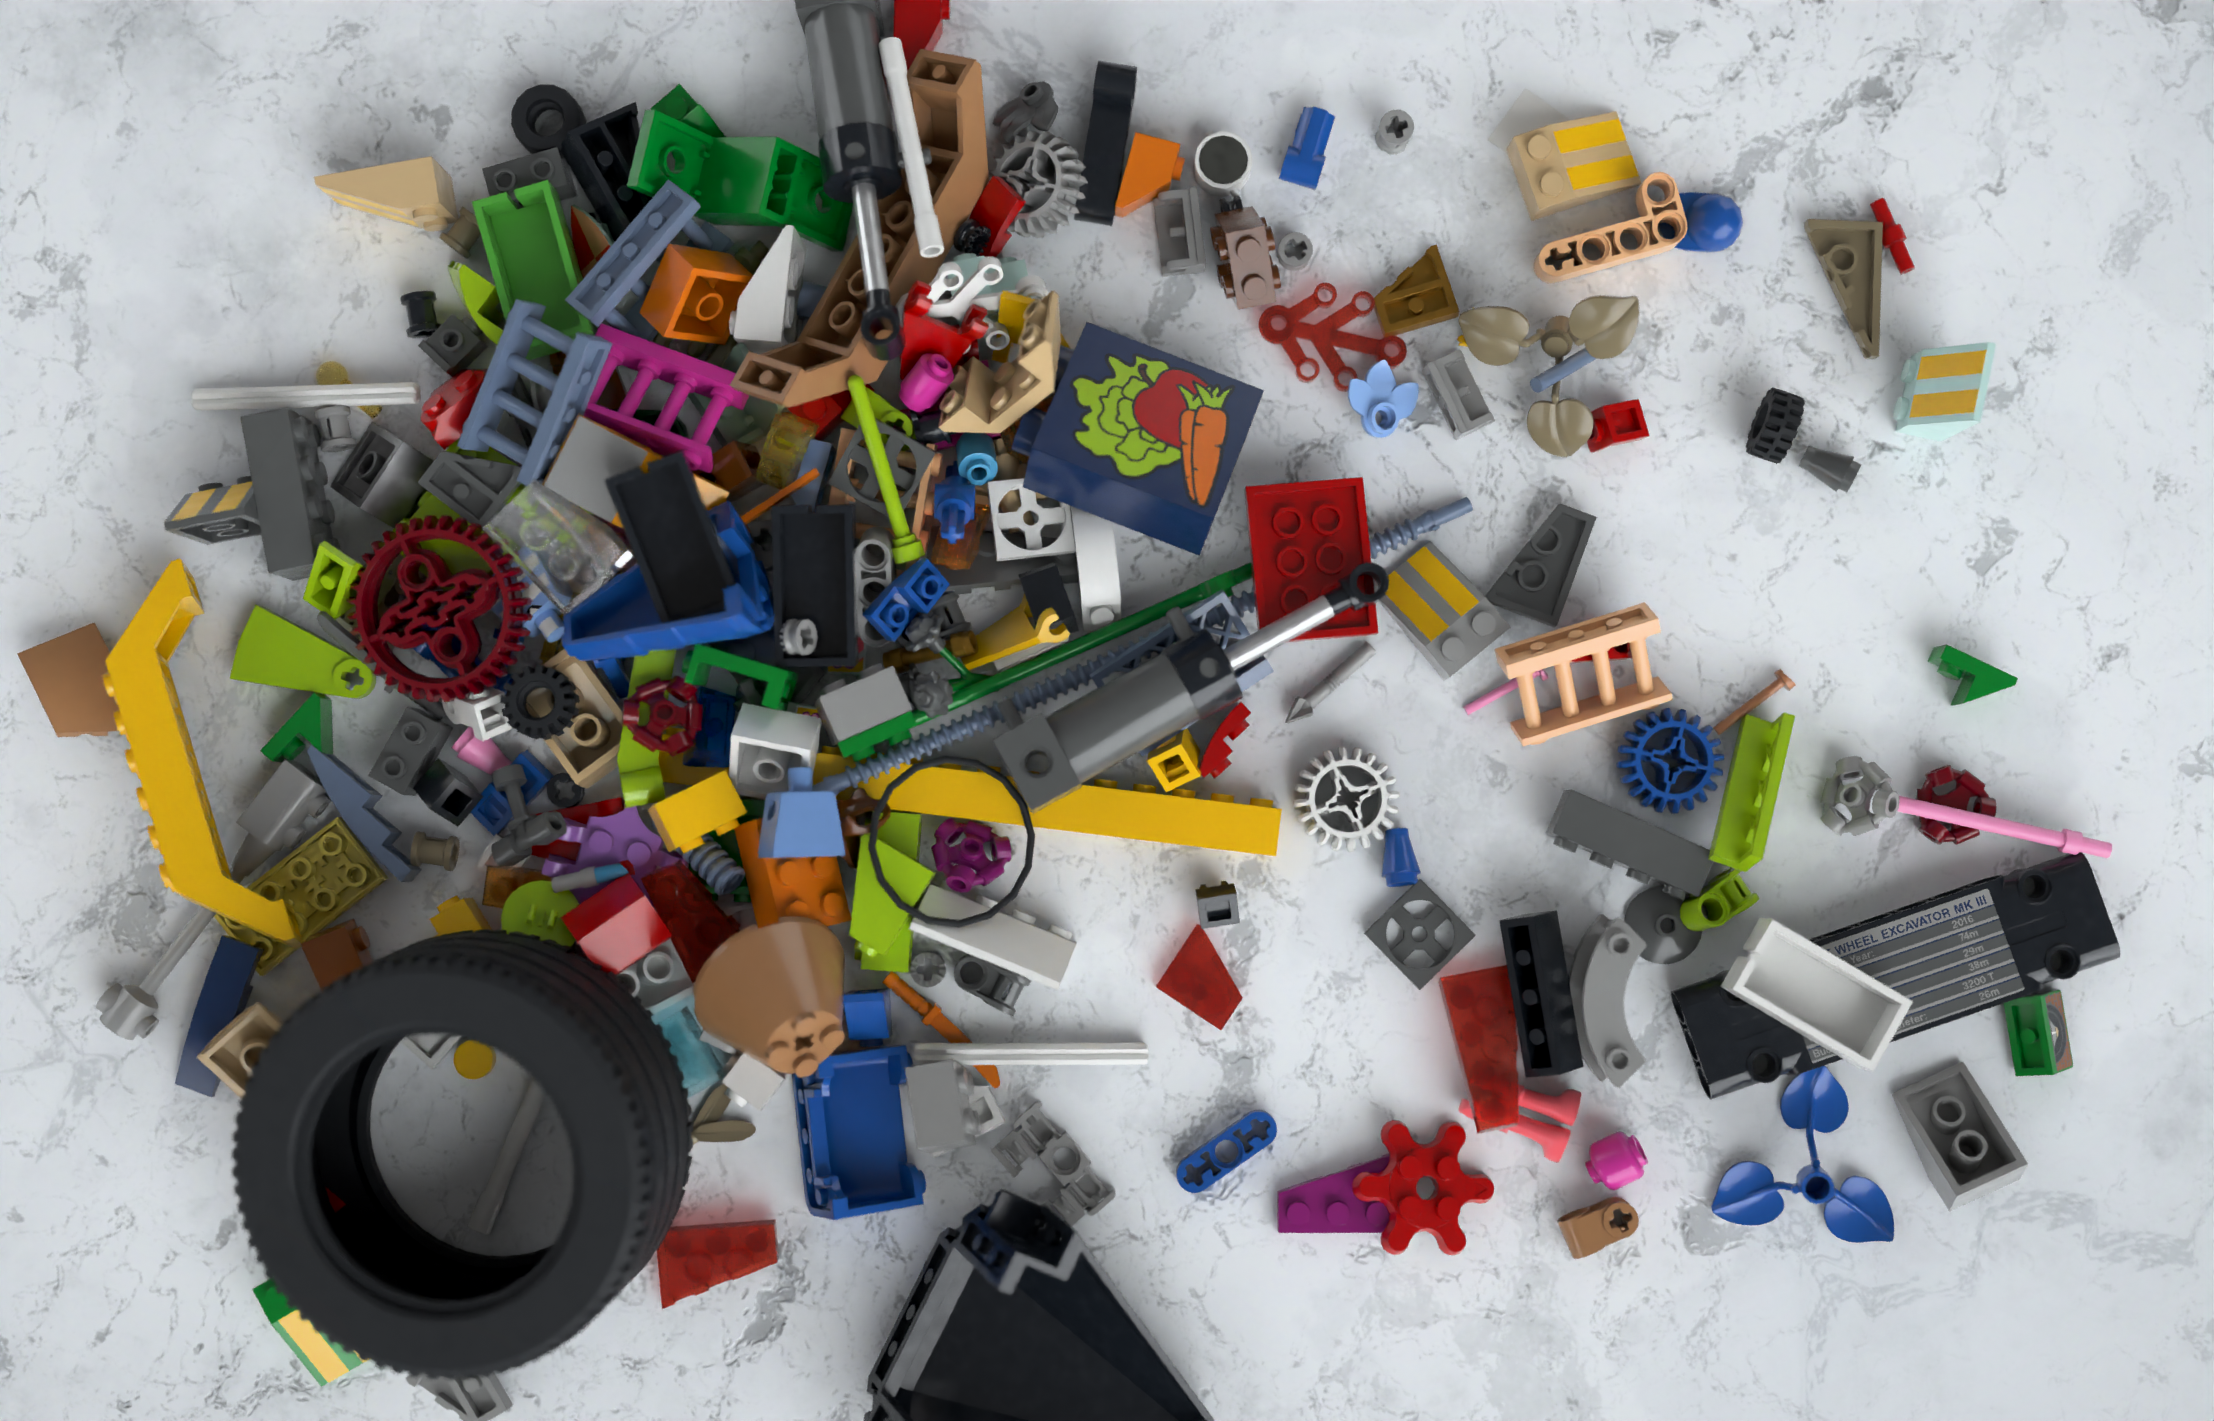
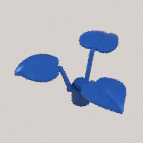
[1711,1066,1894,1243]

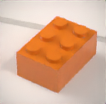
[734,818,851,929]

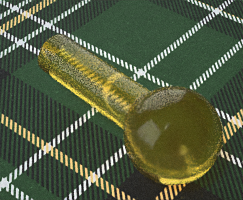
[316,361,382,419]

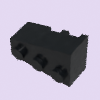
[561,102,652,241]

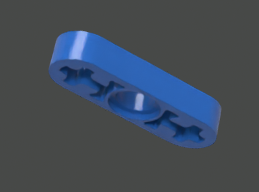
[1176,1110,1277,1193]

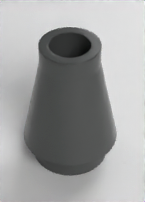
[1799,445,1862,493]

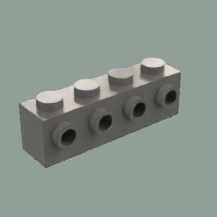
[1546,789,1714,901]

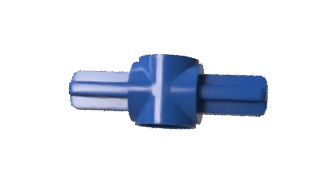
[934,460,975,544]

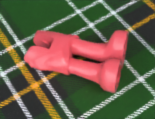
[1458,1069,1581,1163]

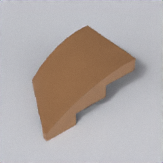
[17,622,120,737]

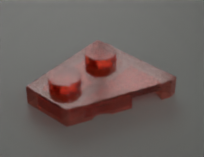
[1155,924,1243,1030]

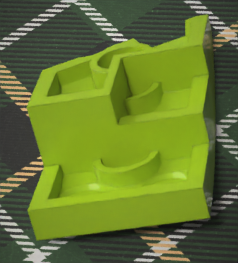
[448,260,504,345]

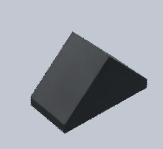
[1018,562,1079,634]

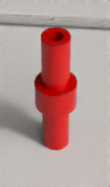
[1870,198,1915,275]

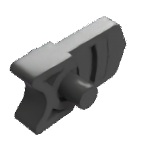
[733,678,765,712]

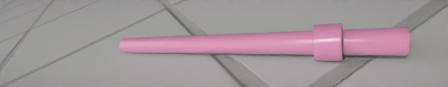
[1898,796,2112,858]

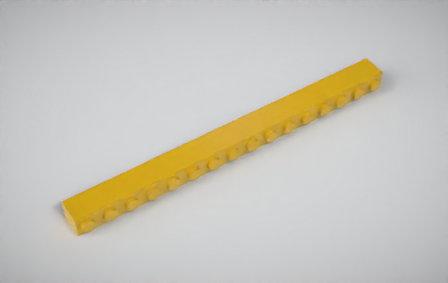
[658,727,1282,856]

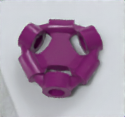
[931,818,1012,893]

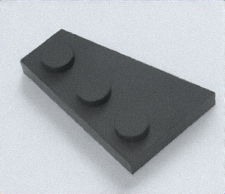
[1485,503,1597,627]

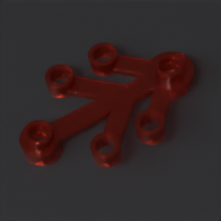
[1258,283,1407,392]

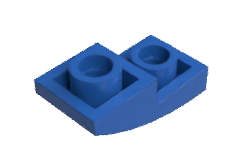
[862,558,950,642]

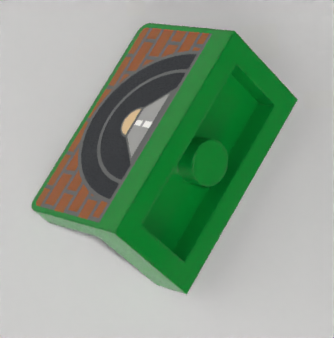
[2004,990,2073,1076]

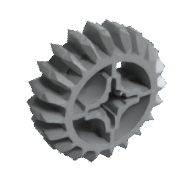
[985,131,1088,238]

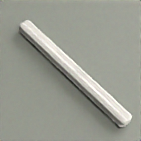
[191,382,421,411]
[914,1042,1149,1065]

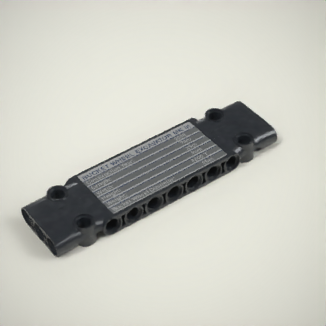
[1671,852,2120,1100]

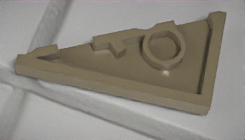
[1804,219,1883,359]

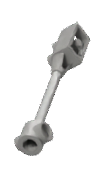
[96,759,330,1040]

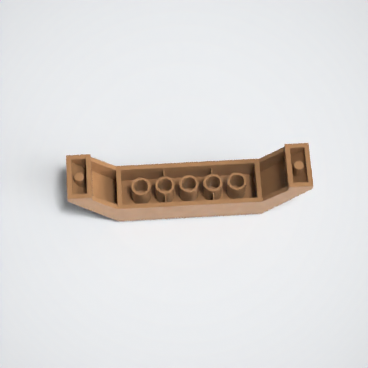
[729,49,989,408]

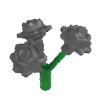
[899,614,999,719]

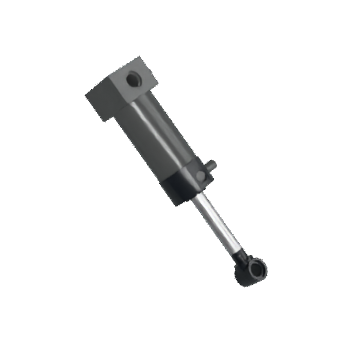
[795,0,932,361]
[993,563,1389,814]

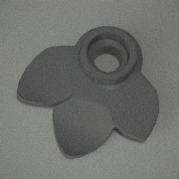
[993,82,1058,143]

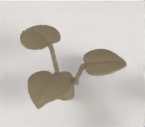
[1458,295,1639,457]

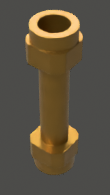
[882,630,978,674]

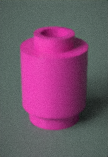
[899,353,954,412]

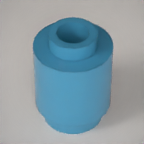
[955,433,998,485]

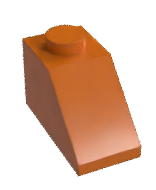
[1115,132,1185,218]

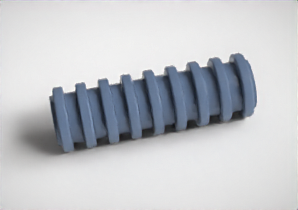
[652,821,745,896]

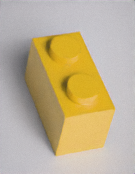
[647,770,747,854]

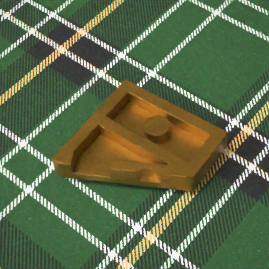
[1373,245,1460,339]

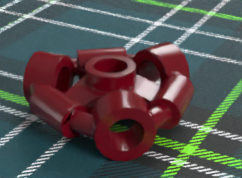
[622,675,703,757]
[1916,765,1997,845]

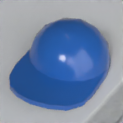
[1659,192,1743,253]

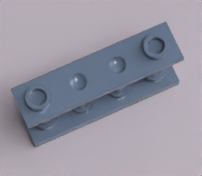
[565,179,734,341]
[457,299,613,489]

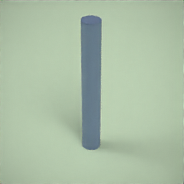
[1530,347,1597,393]

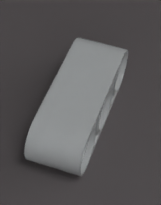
[855,527,897,648]

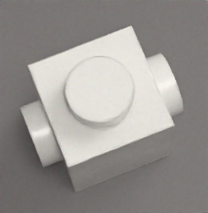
[721,1052,785,1111]

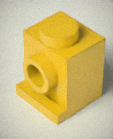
[1147,728,1201,792]

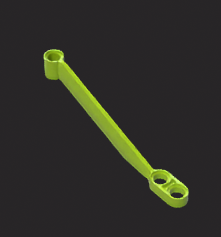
[617,454,677,808]

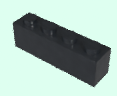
[1499,910,1583,1078]

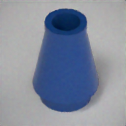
[1382,828,1421,887]

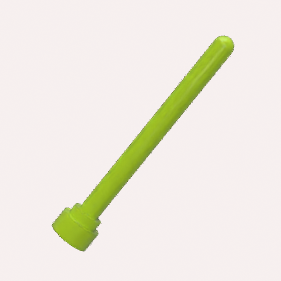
[848,375,925,564]

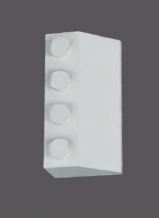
[909,879,1077,990]

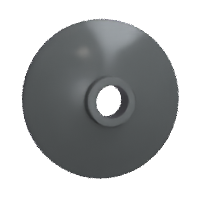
[1624,886,1702,964]

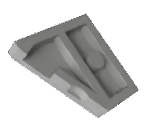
[406,1373,513,1421]

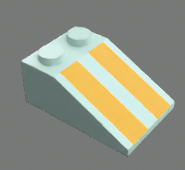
[1893,342,1996,441]

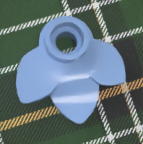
[1348,359,1419,438]

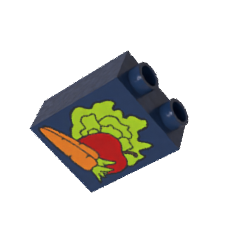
[1012,322,1264,556]

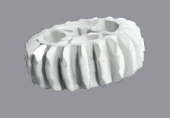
[1293,746,1400,852]

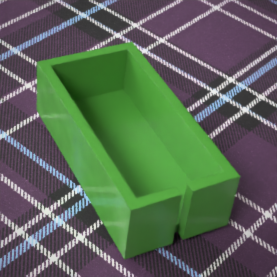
[472,180,597,360]

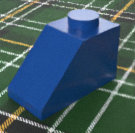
[843,988,892,1047]

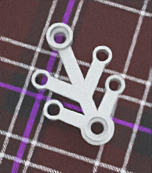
[895,257,1048,355]

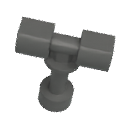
[491,764,567,866]

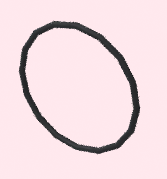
[868,755,1035,928]

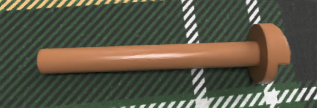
[1713,669,1796,735]

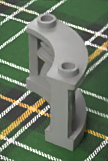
[1569,914,1646,1087]

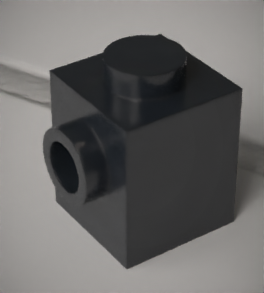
[413,758,484,827]

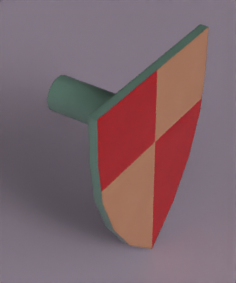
[571,204,615,277]

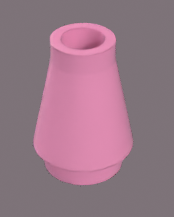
[451,727,512,775]

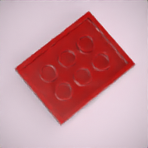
[1244,477,1379,642]

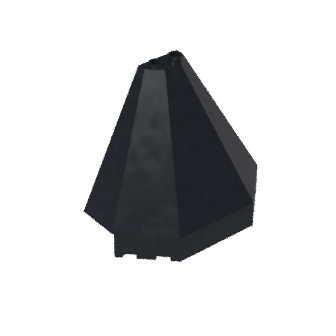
[864,1189,1215,1421]

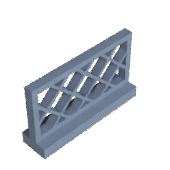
[1089,589,1274,757]

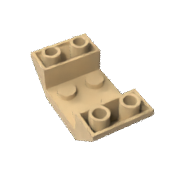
[938,290,1061,433]

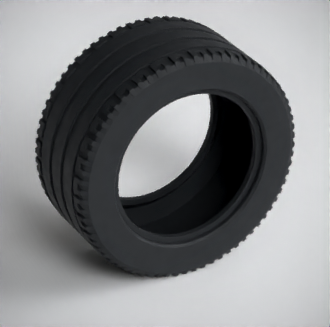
[232,929,693,1380]

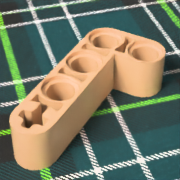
[1534,172,1688,283]

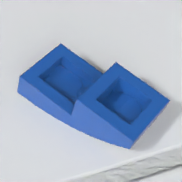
[470,750,554,836]

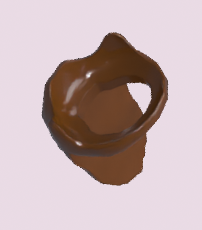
[837,788,891,870]

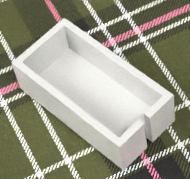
[1720,918,1913,1072]

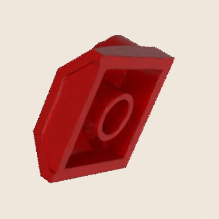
[420,369,487,450]

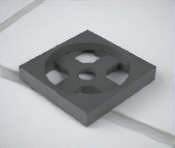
[828,417,936,517]
[1364,879,1476,990]

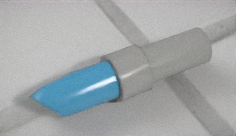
[551,863,629,893]

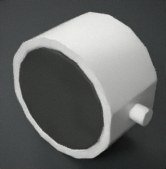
[1193,131,1253,198]

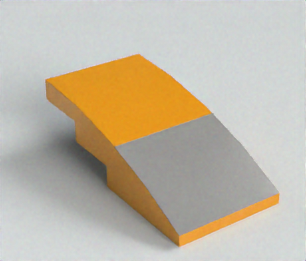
[542,414,730,529]

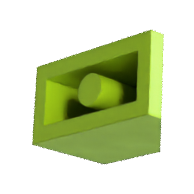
[303,540,366,620]

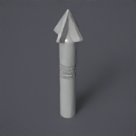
[1285,642,1376,723]

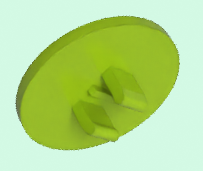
[501,880,579,947]

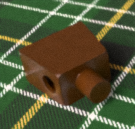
[692,441,773,502]

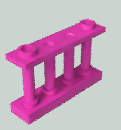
[583,323,749,473]

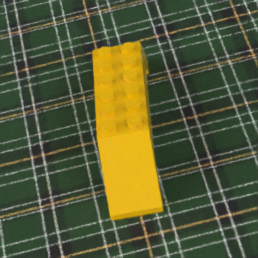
[102,559,303,949]

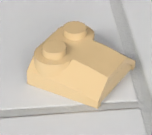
[197,1002,283,1098]

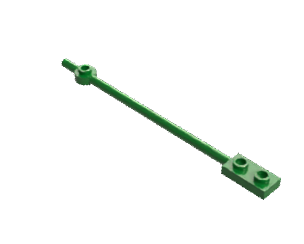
[837,562,1253,762]

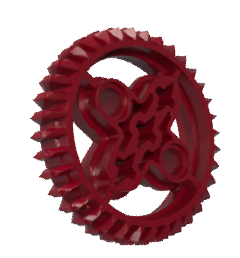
[346,515,533,702]

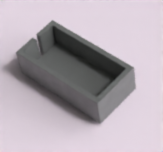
[240,408,341,581]

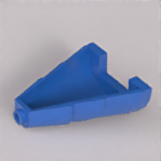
[561,500,774,661]

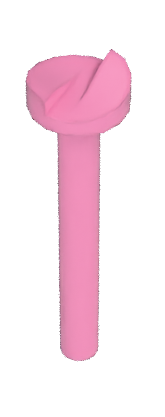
[1464,669,1549,715]

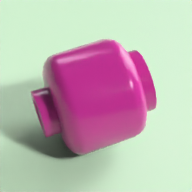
[1585,1131,1648,1190]

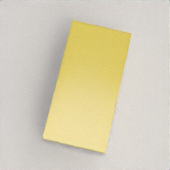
[214,817,388,976]

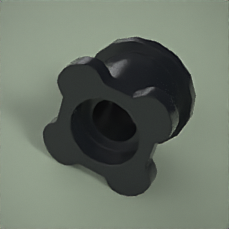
[910,405,958,445]

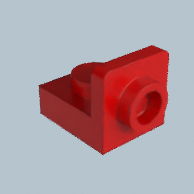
[1587,399,1650,453]

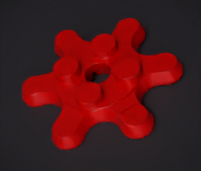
[1352,1120,1494,1255]

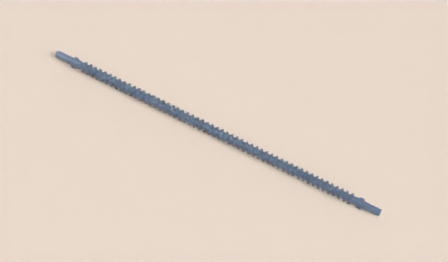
[813,497,1473,795]

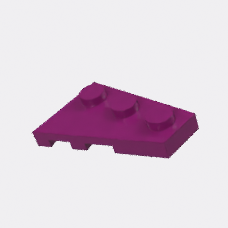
[1277,1154,1389,1233]

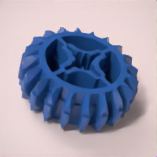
[1616,708,1725,814]

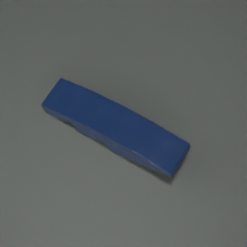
[175,935,264,1097]

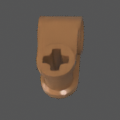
[1557,1197,1639,1259]

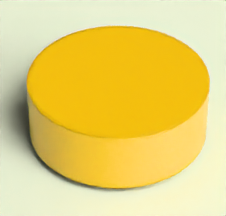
[454,1040,496,1079]

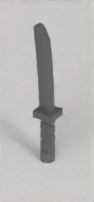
[317,611,446,720]

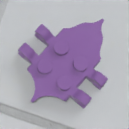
[541,806,688,912]

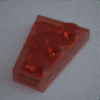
[641,860,741,983]

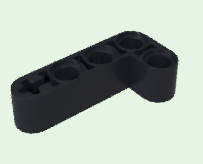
[1074,60,1137,226]

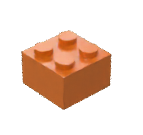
[639,244,753,345]

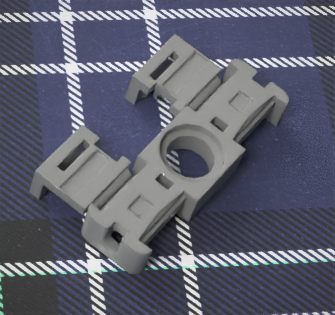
[991,1102,1116,1227]

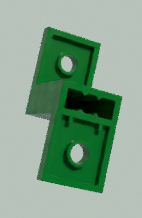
[627,109,854,252]

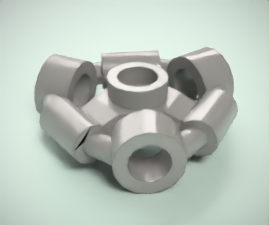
[1820,756,1900,836]

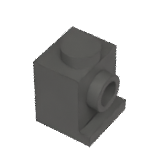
[418,314,488,377]

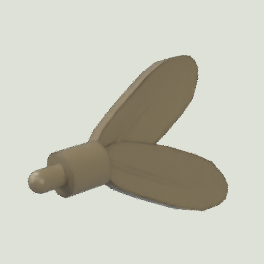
[691,1084,756,1145]

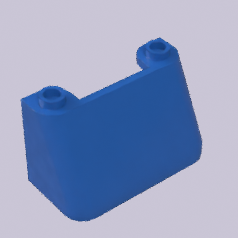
[792,1045,926,1220]

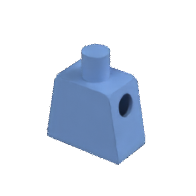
[758,767,845,858]

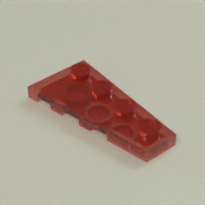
[1438,965,1519,1134]

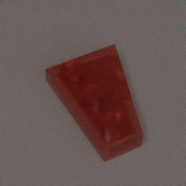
[657,1219,779,1309]

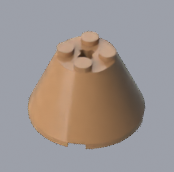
[692,916,845,1077]

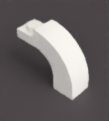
[1070,506,1122,632]

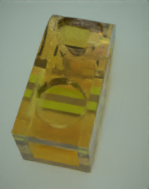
[756,412,819,490]

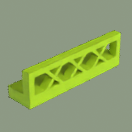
[1708,712,1795,872]

